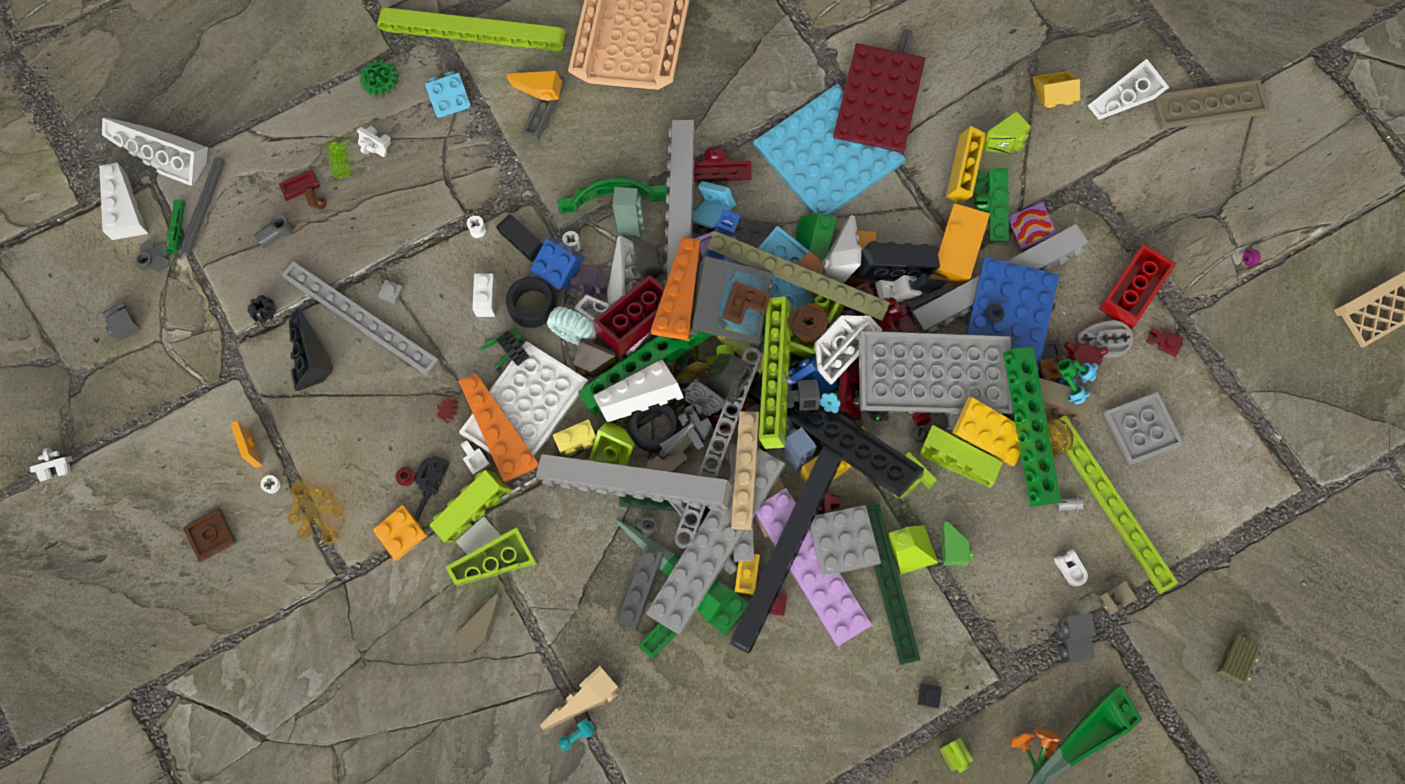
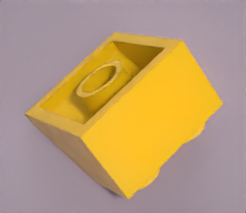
[1033,71,1080,108]

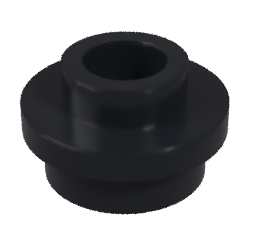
[985,304,1005,323]

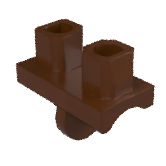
[1038,356,1069,380]

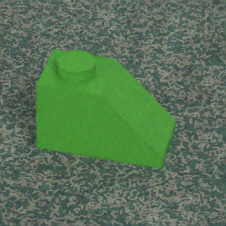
[941,522,973,565]

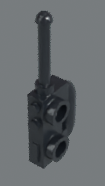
[414,455,449,522]

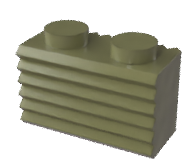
[1217,634,1261,684]

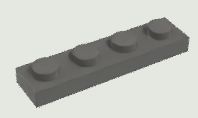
[521,76,567,140]
[617,547,664,630]

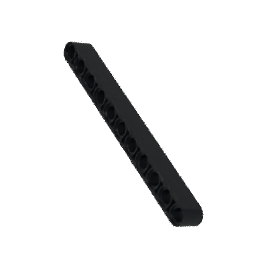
[730,446,844,654]

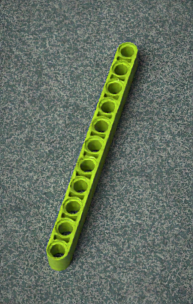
[377,8,566,51]

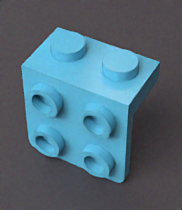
[425,71,470,118]
[693,181,736,228]

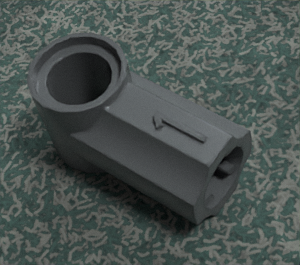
[254,214,293,248]

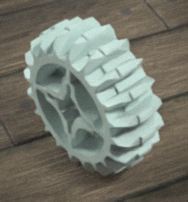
[547,307,597,346]

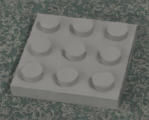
[1103,392,1184,466]
[810,505,881,577]

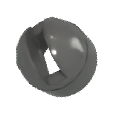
[911,425,928,442]

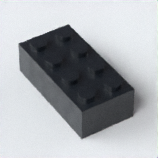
[854,241,940,281]

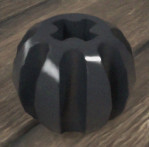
[247,295,277,323]

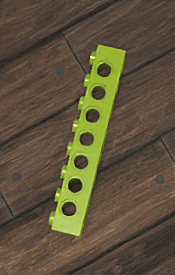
[759,296,792,449]

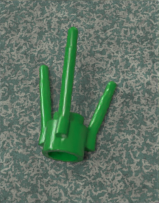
[480,328,523,369]

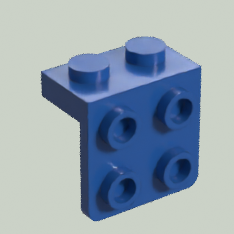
[788,355,838,398]

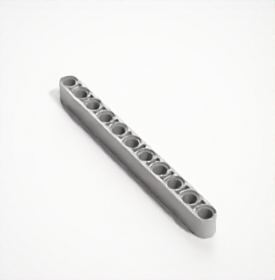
[675,347,761,549]

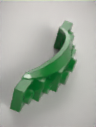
[557,176,667,214]

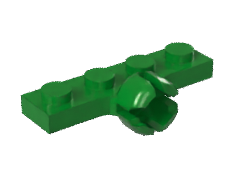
[973,168,1009,242]

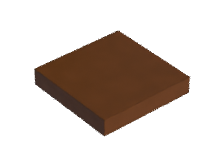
[183,508,237,562]

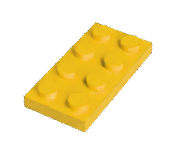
[952,397,1021,467]

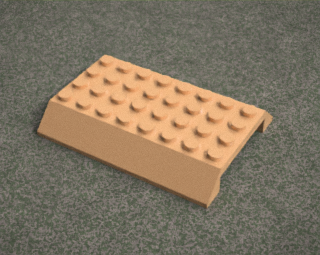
[568,0,690,90]

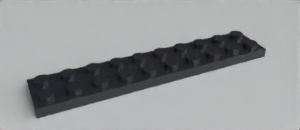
[747,373,924,498]

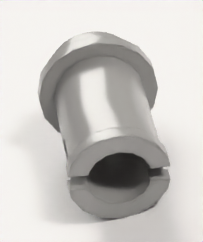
[1057,496,1083,511]

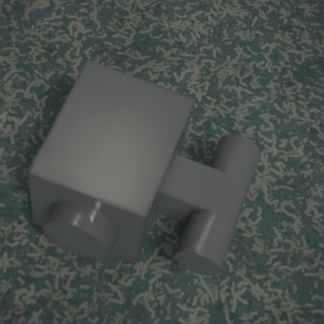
[102,301,140,341]
[787,379,820,411]

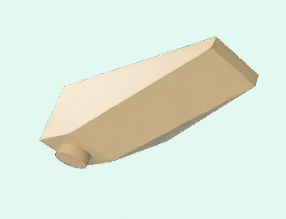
[540,666,619,730]

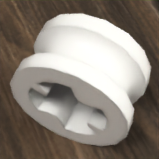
[261,475,281,494]

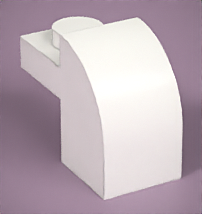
[875,275,922,303]

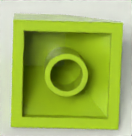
[589,421,634,466]
[888,525,938,575]

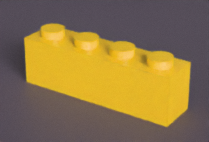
[946,126,986,204]

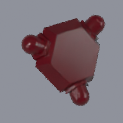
[1064,342,1108,378]

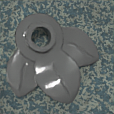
[136,239,170,270]

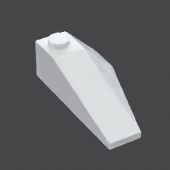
[607,236,645,306]

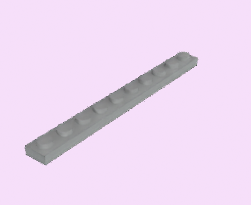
[281,261,439,376]

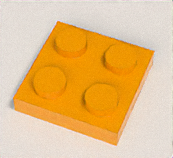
[373,505,428,561]

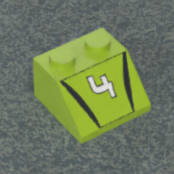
[983,111,1031,154]

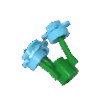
[1057,359,1098,404]

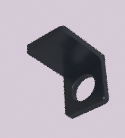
[672,353,707,378]

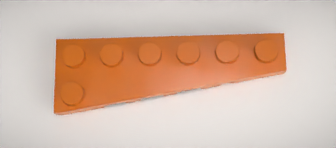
[651,237,701,341]
[459,373,539,483]

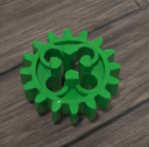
[359,59,399,97]

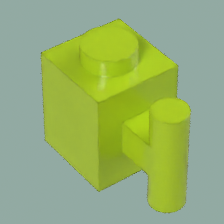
[940,738,973,773]

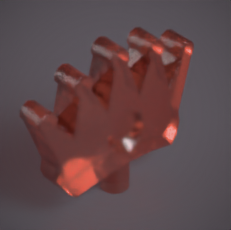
[436,399,458,424]

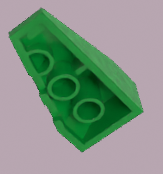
[795,213,837,261]

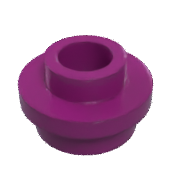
[1243,248,1261,267]

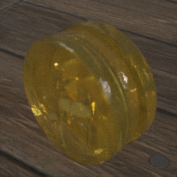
[1047,419,1074,457]

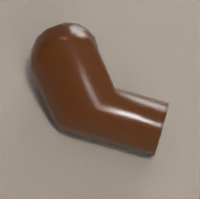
[304,188,327,209]

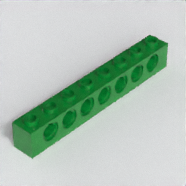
[578,323,720,415]
[1003,347,1062,507]

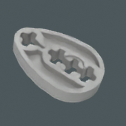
[1076,320,1134,358]

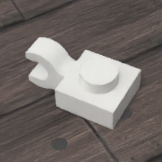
[461,440,490,476]

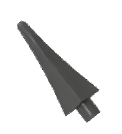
[659,422,695,458]

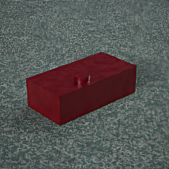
[593,275,665,356]

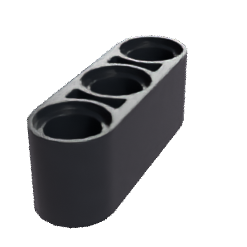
[496,214,543,262]

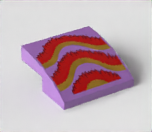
[1009,202,1056,251]

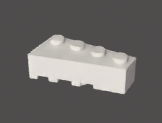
[99,163,148,240]

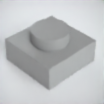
[378,280,404,305]

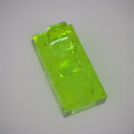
[326,141,352,180]

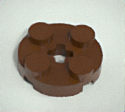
[789,303,829,342]

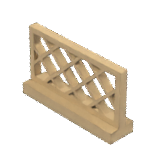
[1334,271,1405,348]

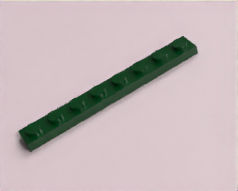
[866,504,920,665]

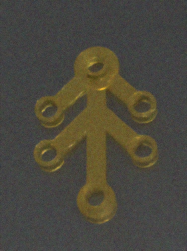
[287,482,344,546]

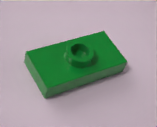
[638,623,677,660]

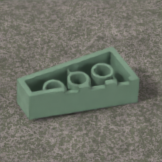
[613,187,645,238]

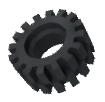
[496,330,530,366]

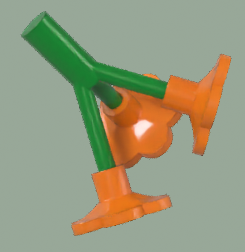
[1010,728,1061,777]

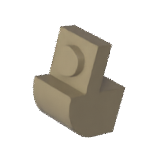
[1099,579,1142,615]

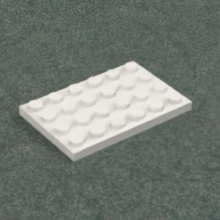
[459,341,589,458]

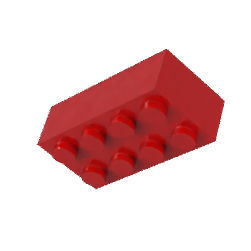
[1099,244,1176,330]

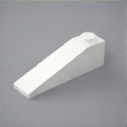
[1088,59,1169,120]
[822,215,861,283]

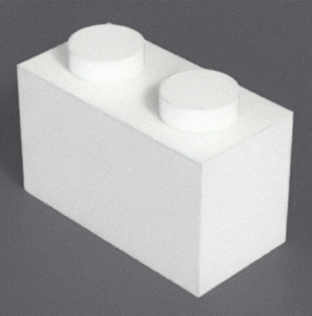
[473,273,497,317]

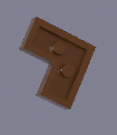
[722,281,771,325]

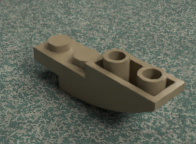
[644,435,695,473]

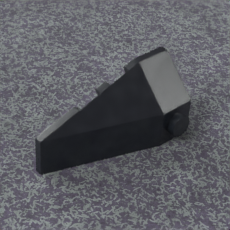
[289,309,333,391]

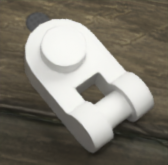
[1054,549,1088,587]

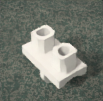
[357,126,391,157]
[30,447,73,481]

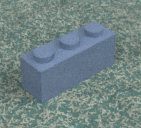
[783,427,816,473]

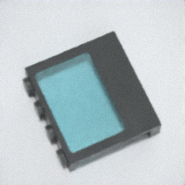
[690,256,773,348]

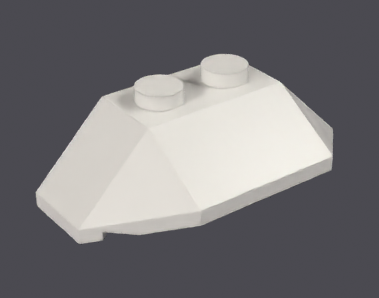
[815,316,882,384]

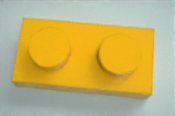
[735,554,760,595]

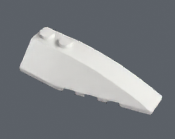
[102,117,208,186]

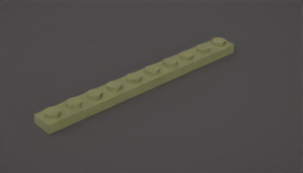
[707,231,890,321]

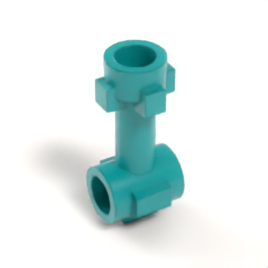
[557,718,595,752]

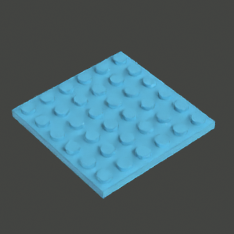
[753,83,906,215]

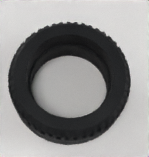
[506,277,557,328]
[629,403,680,452]

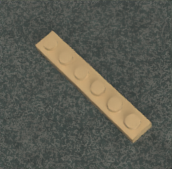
[731,412,760,530]

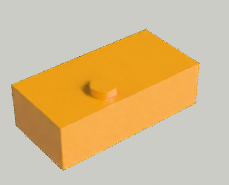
[932,203,990,286]

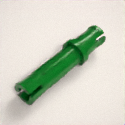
[165,200,186,254]

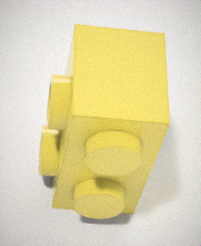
[553,419,596,457]

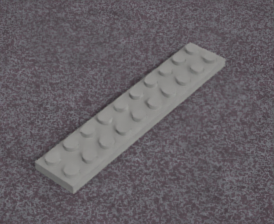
[646,448,786,636]

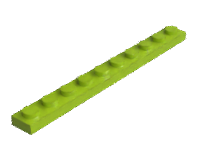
[1048,415,1178,594]

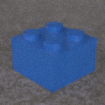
[530,238,585,290]

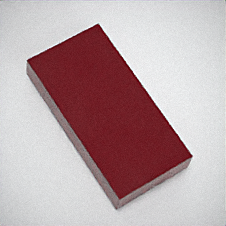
[279,170,320,201]

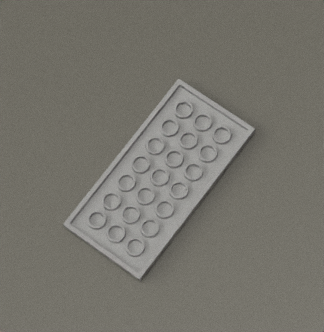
[859,331,1013,415]

